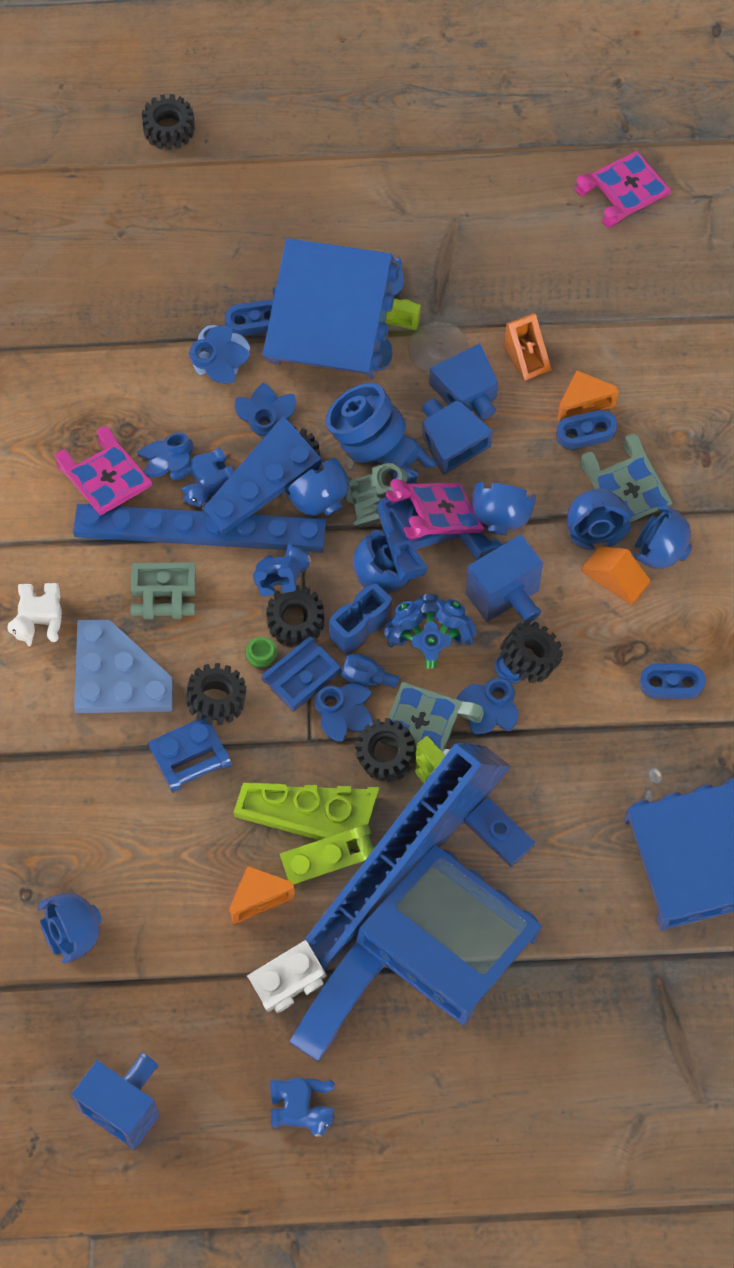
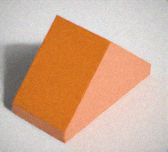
[504,313,552,381]
[557,370,619,423]
[581,546,651,606]
[229,866,295,925]

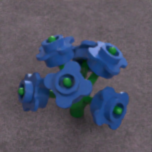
[384,594,476,669]

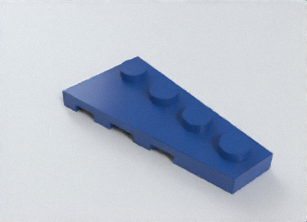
[203,415,322,536]

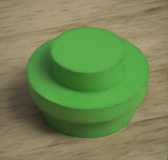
[245,637,278,668]

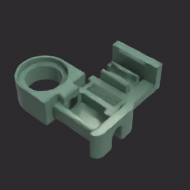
[346,463,407,527]

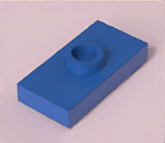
[464,797,535,868]

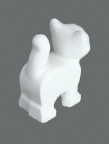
[8,583,62,646]

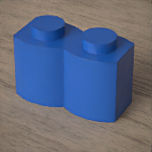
[329,583,392,654]

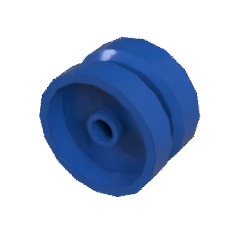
[325,383,406,463]

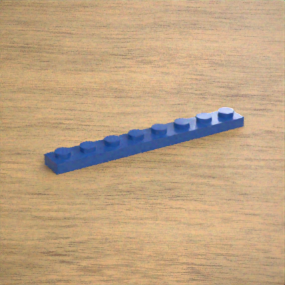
[73,504,326,553]

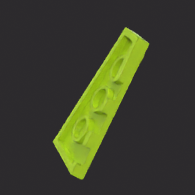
[233,783,379,851]

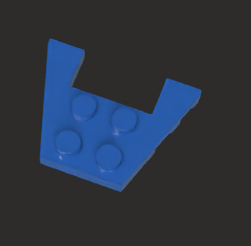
[377,497,502,582]

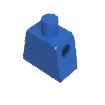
[429,343,498,420]
[422,398,493,475]

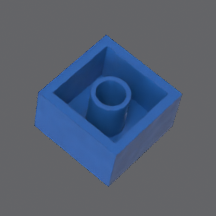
[465,534,543,623]
[71,1053,160,1151]

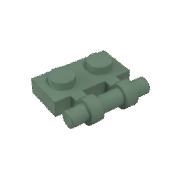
[131,562,196,619]

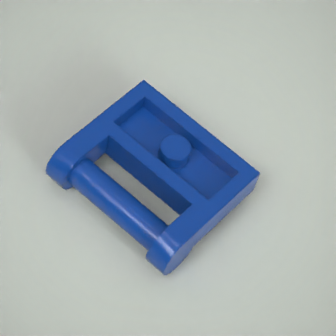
[148,718,232,793]

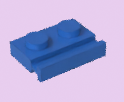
[262,636,341,712]

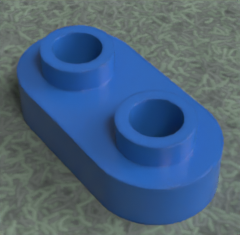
[225,300,273,336]
[556,410,617,450]
[639,664,706,699]

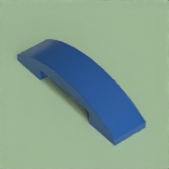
[290,942,385,1062]

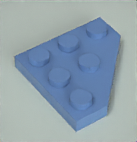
[74,620,173,713]

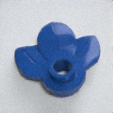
[189,326,250,384]
[235,383,296,437]
[137,433,194,477]
[456,678,519,735]
[315,683,373,742]

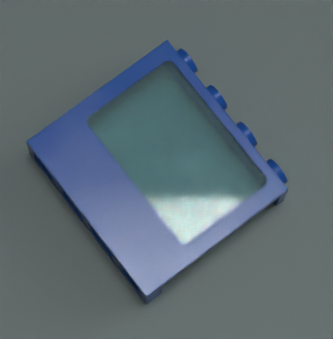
[356,844,542,1026]

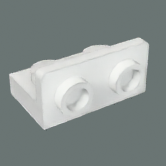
[247,940,327,1013]

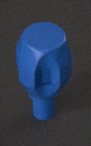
[341,654,399,688]

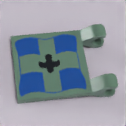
[580,433,673,524]
[380,682,484,756]

